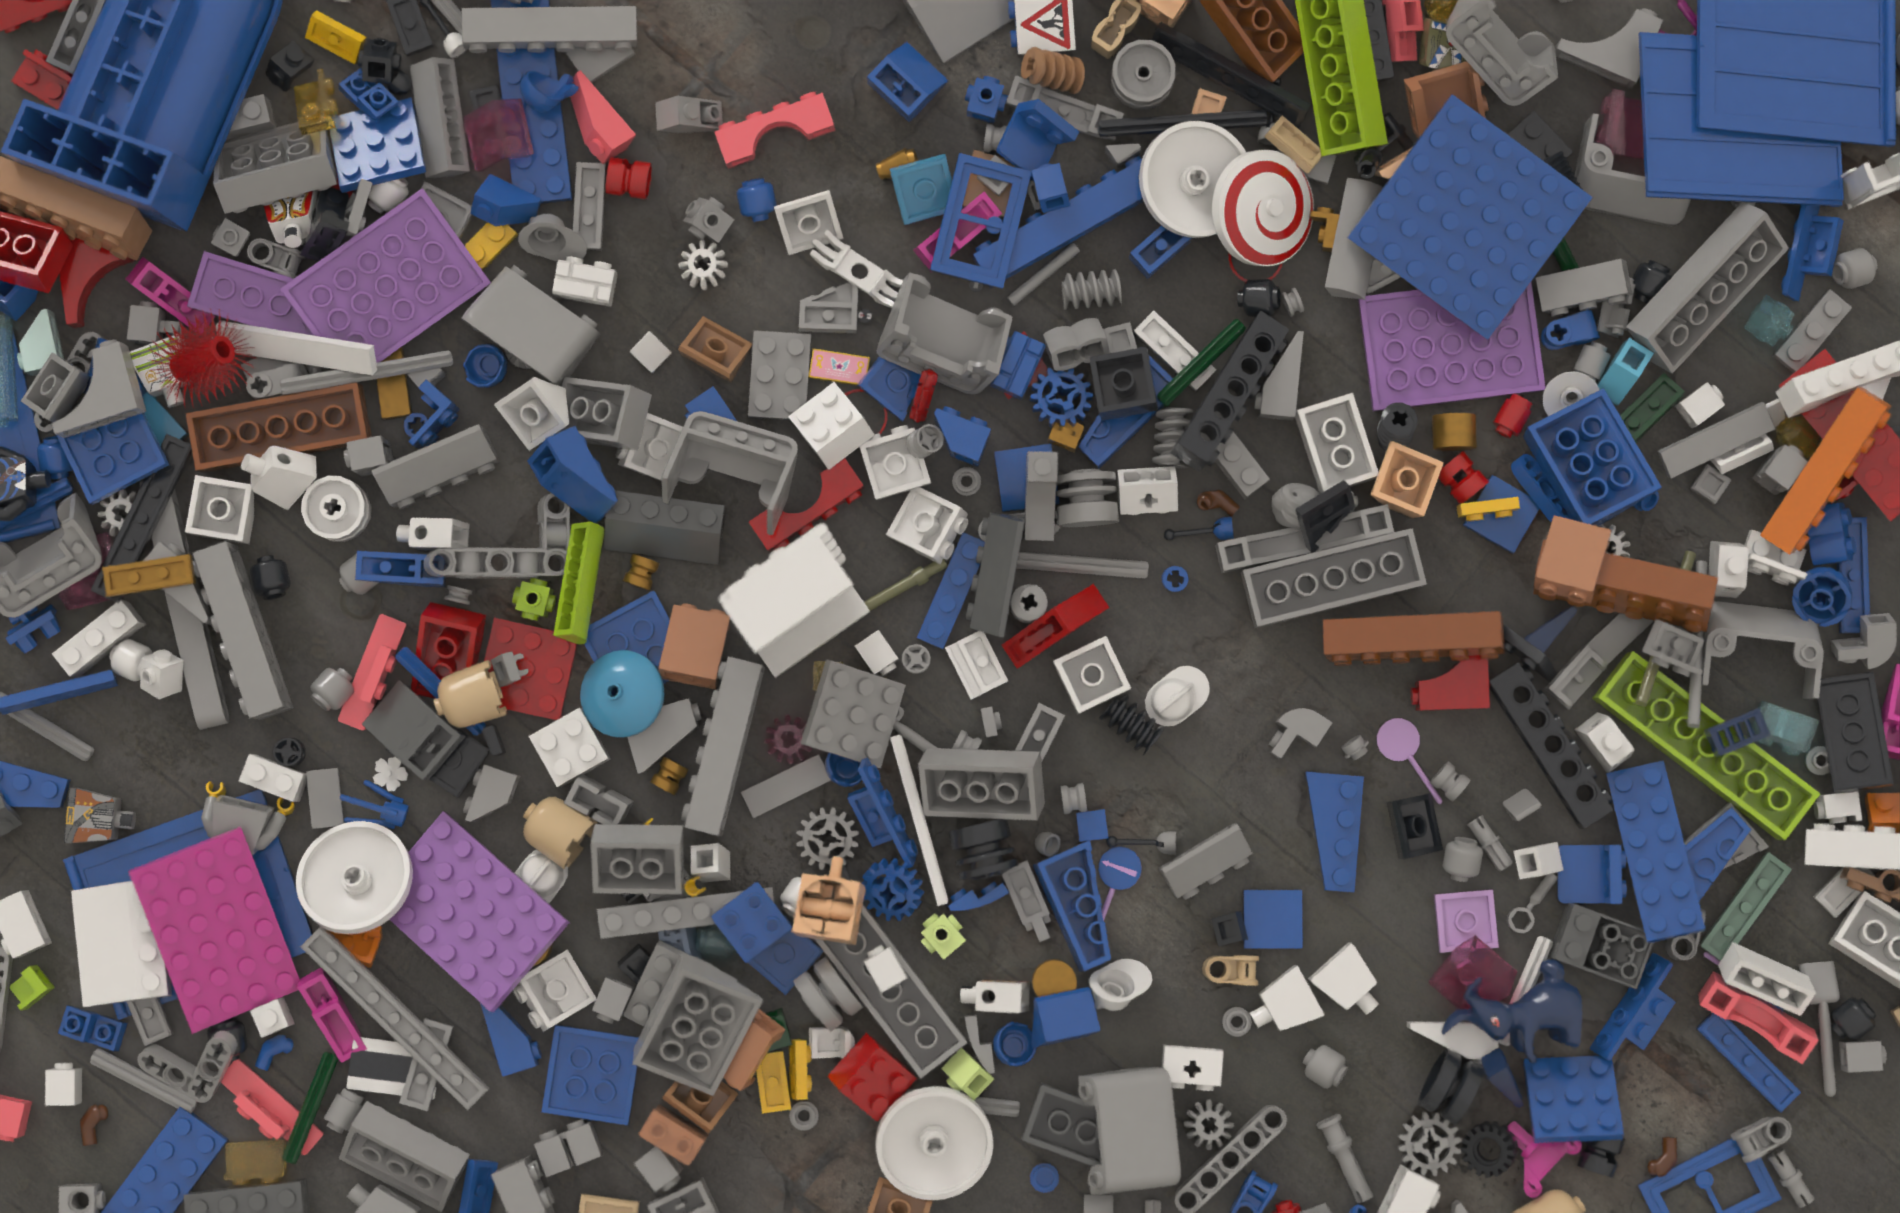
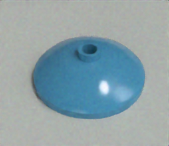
[580,650,664,738]

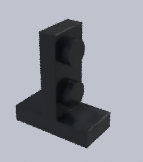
[300,187,349,262]

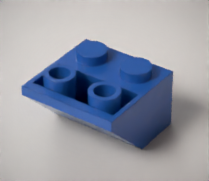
[867,42,949,123]
[934,406,991,467]

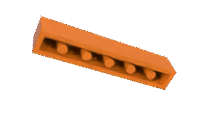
[1760,387,1892,555]

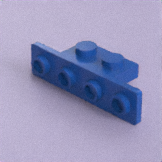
[1781,204,1844,301]
[847,757,918,868]
[1590,953,1676,1061]

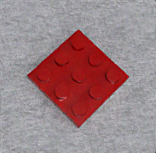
[484,618,578,720]

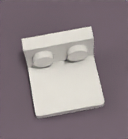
[1745,530,1807,586]

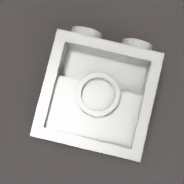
[616,413,683,485]
[860,425,931,500]
[886,487,968,564]
[513,949,597,1032]

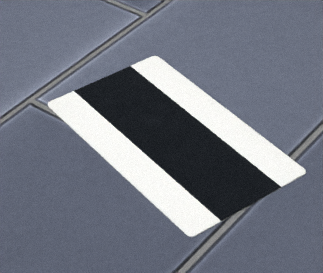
[346,1037,437,1100]

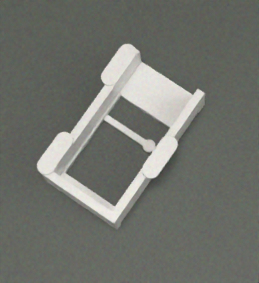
[1841,153,1900,210]

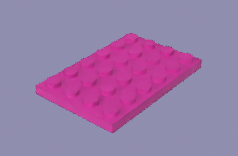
[128,827,300,1034]

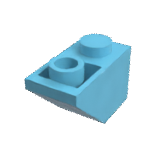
[1597,338,1654,406]

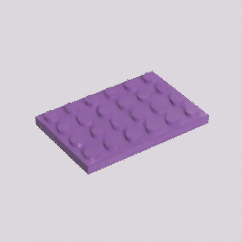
[280,188,491,384]
[1358,282,1546,412]
[389,811,570,1013]

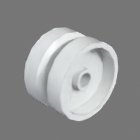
[301,476,371,542]

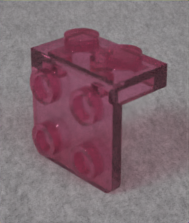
[1596,89,1644,160]

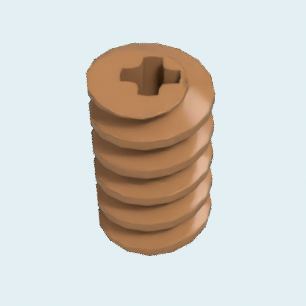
[1021,47,1085,94]

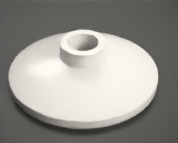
[1543,372,1600,416]

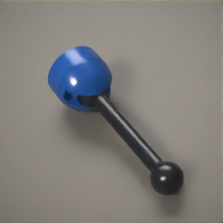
[1164,517,1234,540]

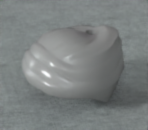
[1271,483,1320,528]

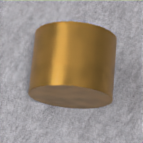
[1432,413,1477,451]
[1032,959,1077,997]

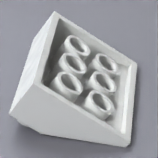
[71,881,172,1007]

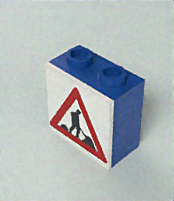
[1008,0,1076,54]

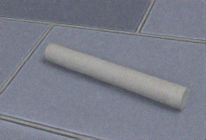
[1007,243,1080,306]

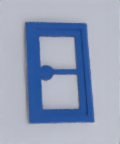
[930,153,1032,289]
[1637,1138,1781,1213]

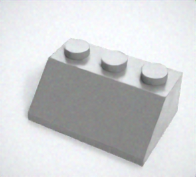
[1158,823,1253,900]

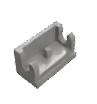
[1544,645,1608,710]

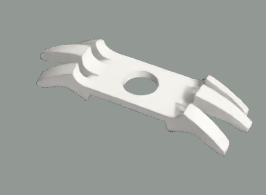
[810,230,903,308]

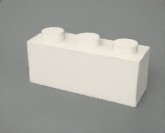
[52,600,146,678]
[1718,942,1816,1016]

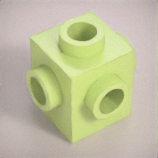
[921,913,966,959]

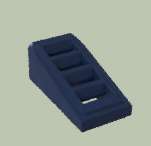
[1523,606,1577,653]
[1704,708,1770,757]
[1481,1048,1524,1108]

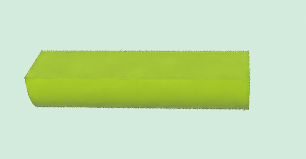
[553,522,605,645]

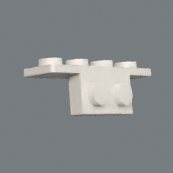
[1711,399,1786,474]

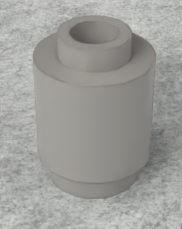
[1573,341,1611,382]
[324,1088,364,1134]

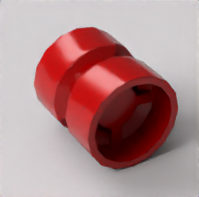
[606,157,652,200]
[1438,450,1490,504]

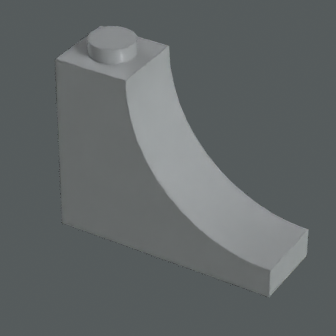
[1555,8,1663,88]
[52,340,146,438]
[1025,451,1058,541]

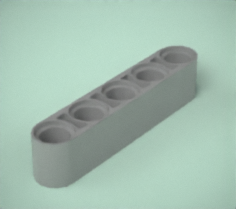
[1173,1105,1287,1213]

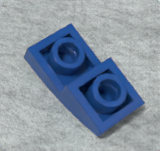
[338,68,399,120]
[948,881,1009,911]
[58,1006,128,1051]

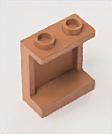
[1404,61,1488,139]
[1534,515,1611,603]
[658,604,731,690]
[723,1009,786,1091]
[639,1104,709,1165]

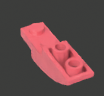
[1381,0,1424,62]

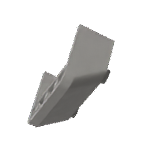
[1574,113,1691,226]
[661,411,798,535]
[1702,601,1824,700]

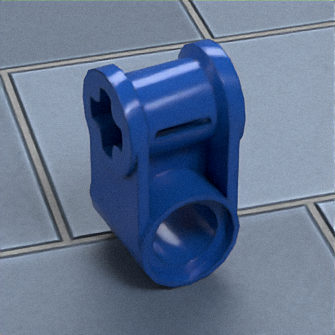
[1540,310,1600,350]
[1229,1169,1278,1213]

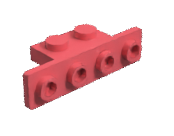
[338,614,407,731]
[221,1059,324,1155]

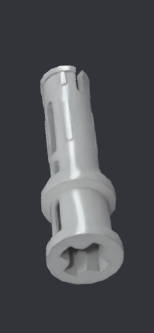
[1316,1114,1374,1203]

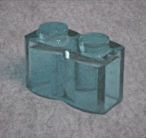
[1752,701,1819,757]

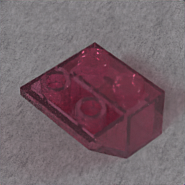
[1428,935,1518,1009]

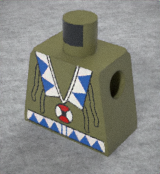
[1419,17,1466,71]

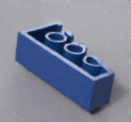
[1032,840,1111,972]

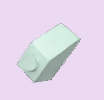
[17,309,64,376]

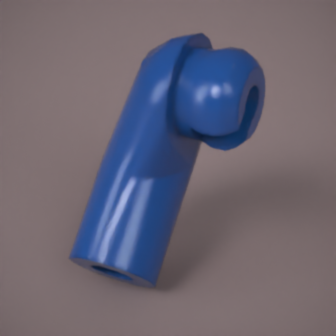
[255,1035,294,1071]

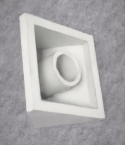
[774,190,843,255]
[494,377,569,451]

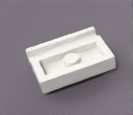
[945,631,1008,700]

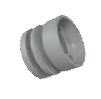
[1056,469,1119,527]

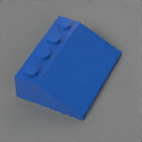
[1523,388,1662,526]

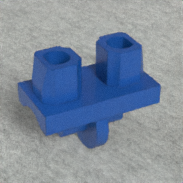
[5,604,61,653]

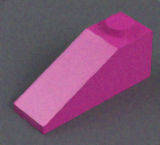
[125,257,215,335]

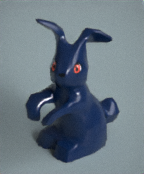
[1441,959,1582,1063]

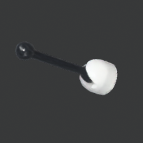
[419,0,467,58]

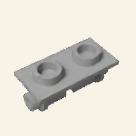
[1597,277,1635,338]

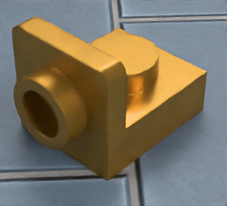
[1310,207,1339,252]
[1047,422,1084,453]

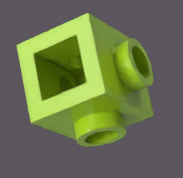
[512,578,556,621]

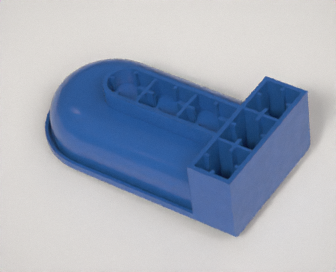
[1,0,283,232]

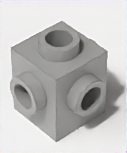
[683,197,735,243]

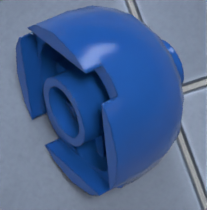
[1792,566,1852,627]

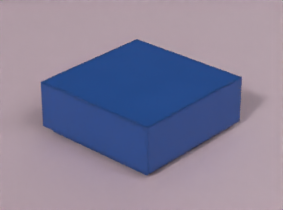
[1076,809,1108,842]

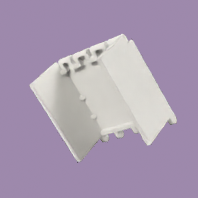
[719,524,870,678]

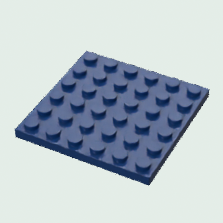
[1347,94,1593,340]

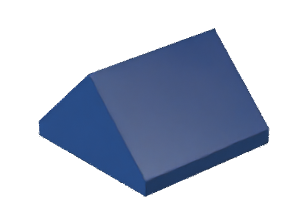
[1032,987,1101,1048]

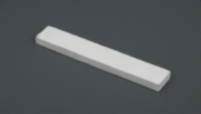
[215,321,377,375]
[890,735,949,906]

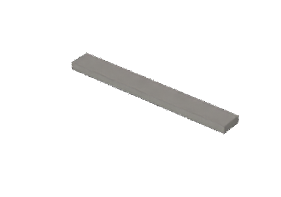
[301,926,489,1111]

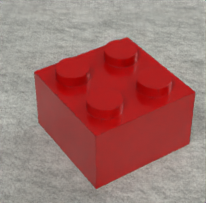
[827,1032,917,1122]

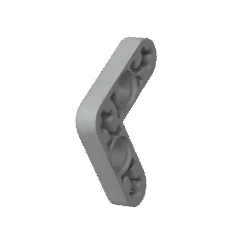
[137,1031,237,1103]

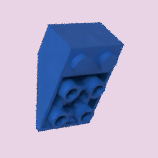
[527,426,618,524]

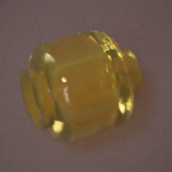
[1775,416,1819,458]

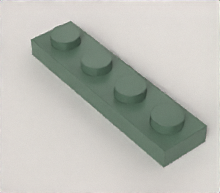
[1698,852,1792,961]

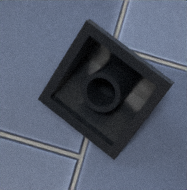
[1386,793,1443,859]

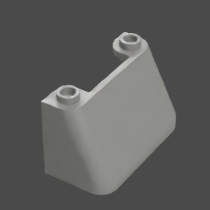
[1446,0,1558,106]
[461,265,600,387]
[877,272,1013,394]
[0,493,102,618]
[1078,1067,1181,1195]

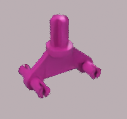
[1506,1121,1582,1198]

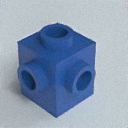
[964,76,1008,124]

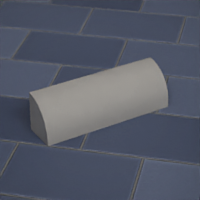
[410,57,470,178]
[1325,178,1383,300]

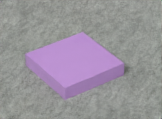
[1434,889,1499,953]

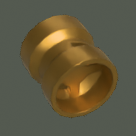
[623,554,660,591]
[650,757,689,795]

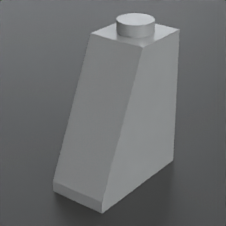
[627,698,702,774]

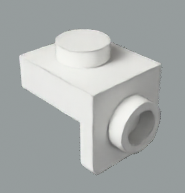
[809,1026,855,1059]

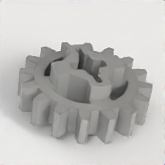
[796,807,859,870]
[1397,1112,1462,1176]

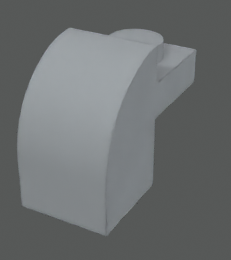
[1831,613,1897,669]
[1269,708,1332,759]

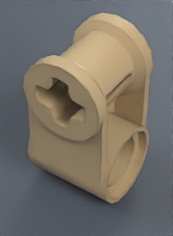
[1202,955,1259,985]

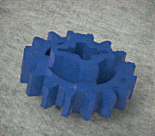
[1030,367,1093,428]
[862,858,924,921]

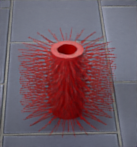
[147,309,256,408]

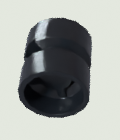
[1577,1138,1626,1178]

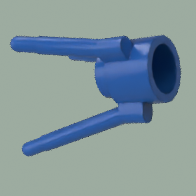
[339,780,409,829]

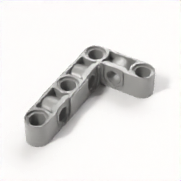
[423,493,571,579]

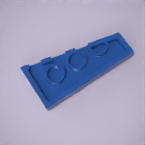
[0,761,70,808]
[1305,772,1364,893]

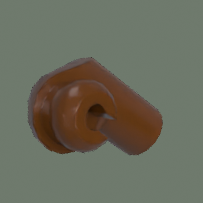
[1197,489,1240,517]
[80,1104,108,1146]
[1648,1137,1677,1177]

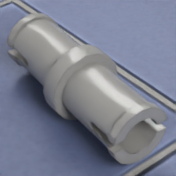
[1767,1148,1815,1208]

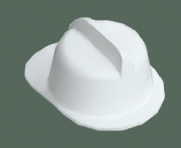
[1145,666,1210,726]
[515,850,568,903]
[1089,959,1152,1011]

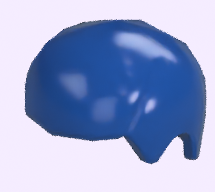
[463,344,508,388]
[825,752,862,787]
[993,1021,1037,1067]

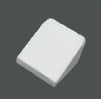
[630,331,672,373]

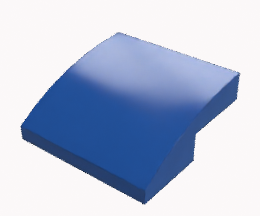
[994,444,1060,512]

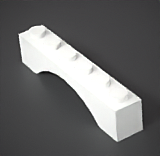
[1776,340,1900,418]

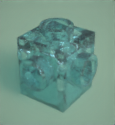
[1744,295,1795,347]

